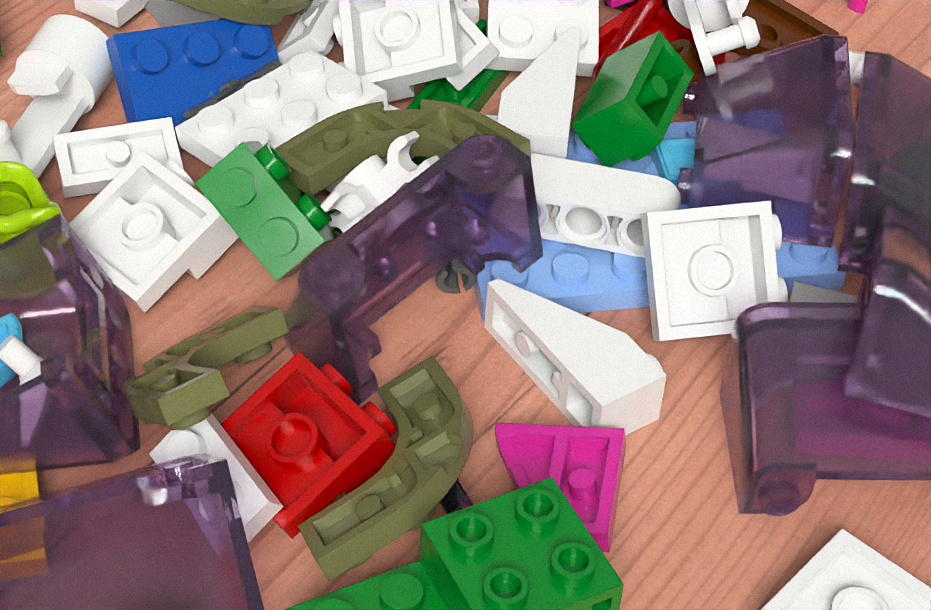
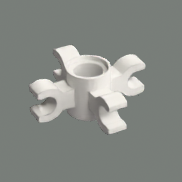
[320,131,441,261]

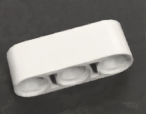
[494,153,681,258]

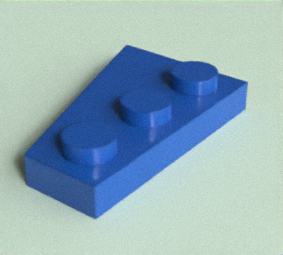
[106,19,280,129]

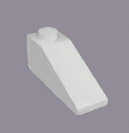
[487,26,582,159]
[484,278,667,436]

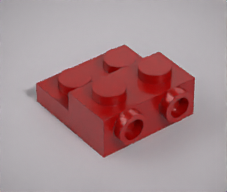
[220,351,397,539]

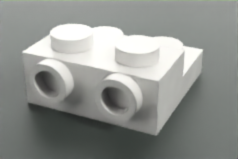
[333,0,463,102]
[68,150,239,313]
[641,201,788,341]

